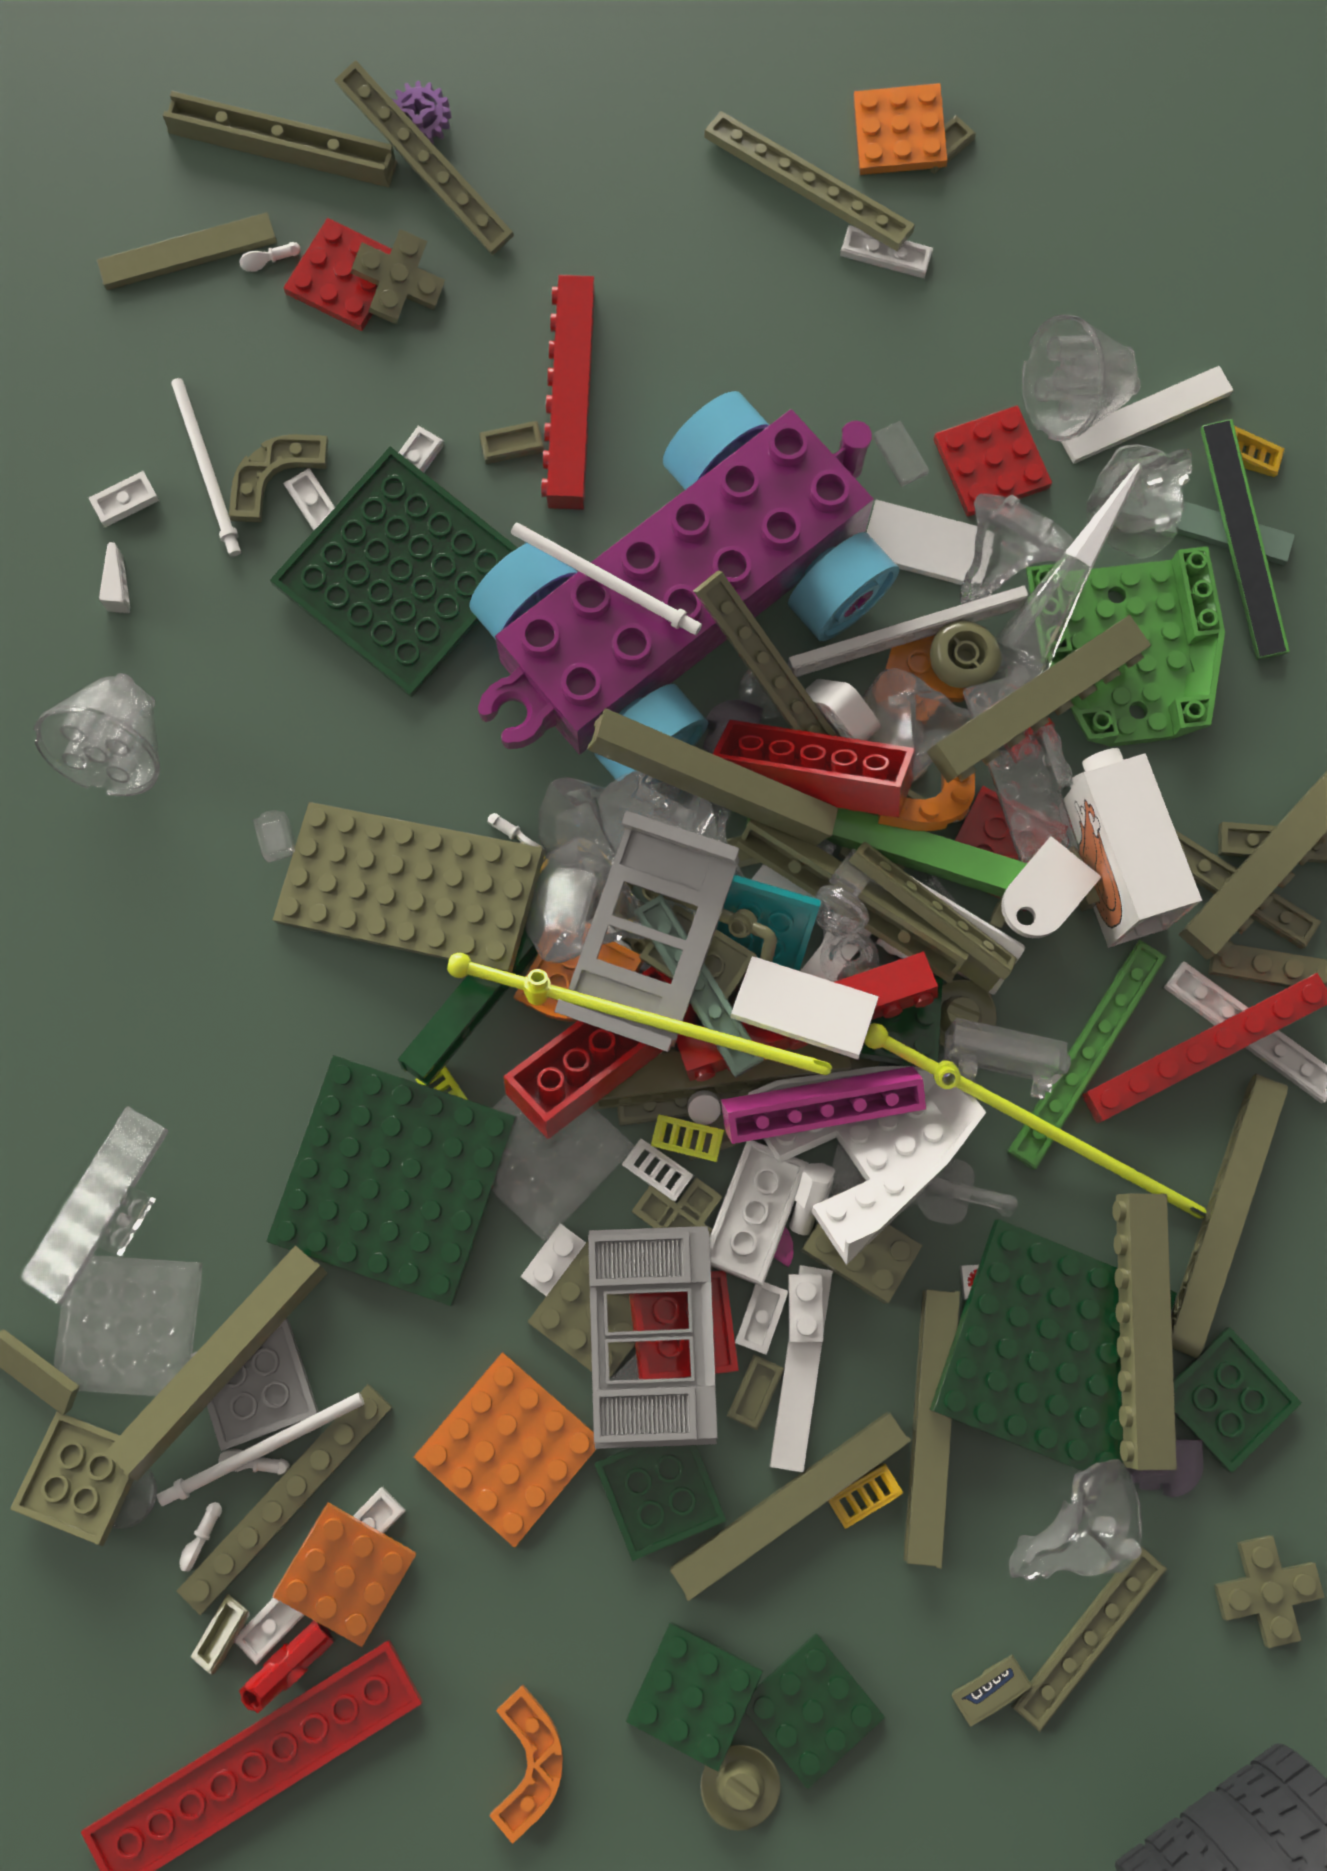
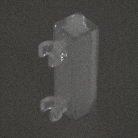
[944,1018,1071,1100]

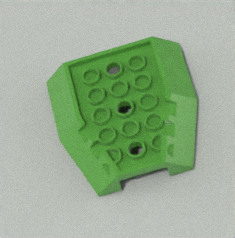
[1026,546,1225,747]

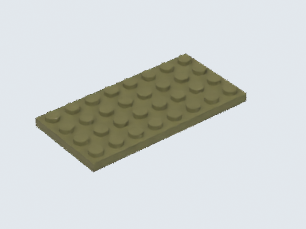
[273,802,546,973]

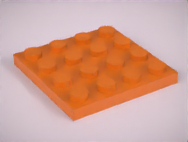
[414,1352,596,1548]

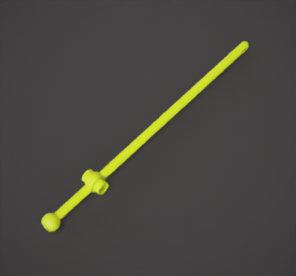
[447,953,832,1075]
[864,1023,1206,1219]

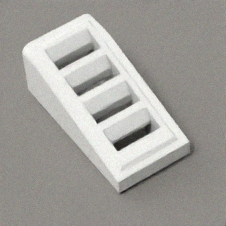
[99,542,130,613]
[622,1139,694,1202]

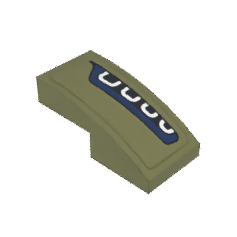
[951,1654,1032,1727]

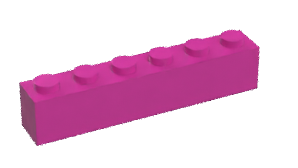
[721,1066,926,1144]

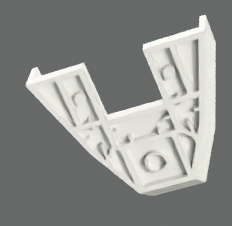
[748,1066,986,1265]

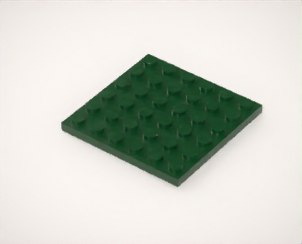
[270,446,518,697]
[266,1055,517,1306]
[930,1219,1177,1484]

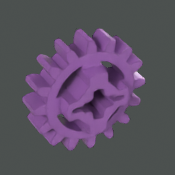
[392,81,452,145]

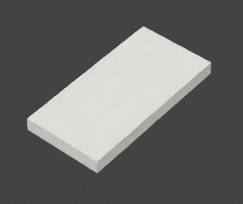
[867,500,993,589]
[731,956,879,1059]
[709,1140,809,1287]

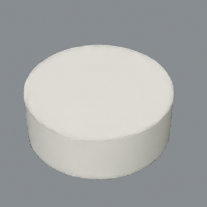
[687,1090,721,1125]

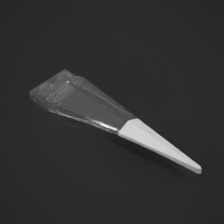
[992,463,1142,691]

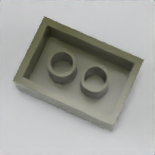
[800,1192,923,1304]

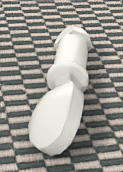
[240,242,301,272]
[488,813,545,850]
[218,1449,290,1475]
[180,1502,222,1572]

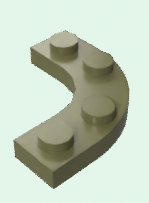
[229,434,329,522]

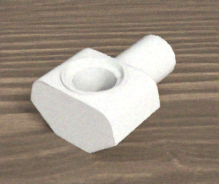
[789,1163,835,1235]

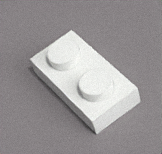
[89,471,159,527]
[520,1223,586,1296]
[788,1274,823,1342]
[735,1282,789,1355]

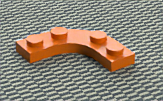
[878,773,975,831]
[490,1685,563,1844]

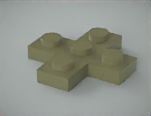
[350,229,445,324]
[631,1177,723,1270]
[1214,1535,1325,1648]

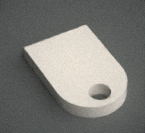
[1001,836,1101,938]

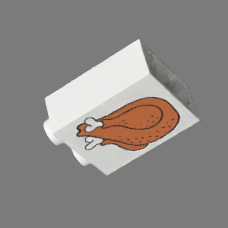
[1057,748,1202,948]

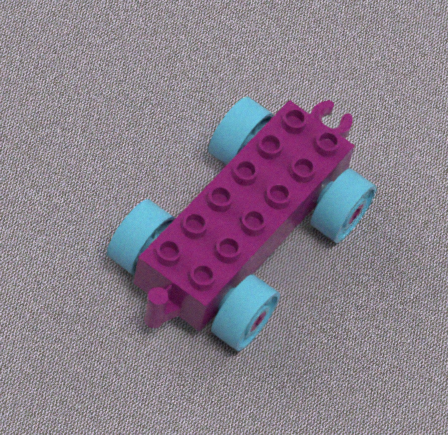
[470,391,899,793]

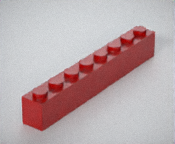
[541,275,595,510]
[676,952,938,1081]
[1081,973,1327,1123]

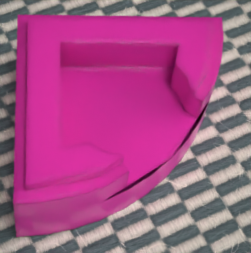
[773,1226,794,1267]

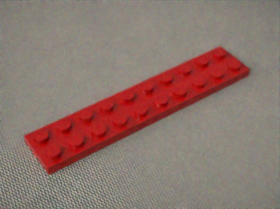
[81,1639,423,1871]

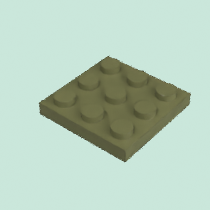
[528,1242,635,1379]
[10,1412,134,1547]

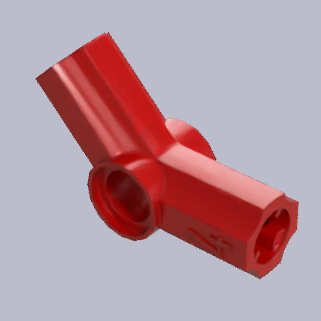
[239,1621,335,1713]

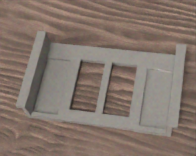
[554,811,740,1052]
[588,1226,717,1449]

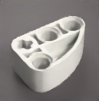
[805,679,881,741]

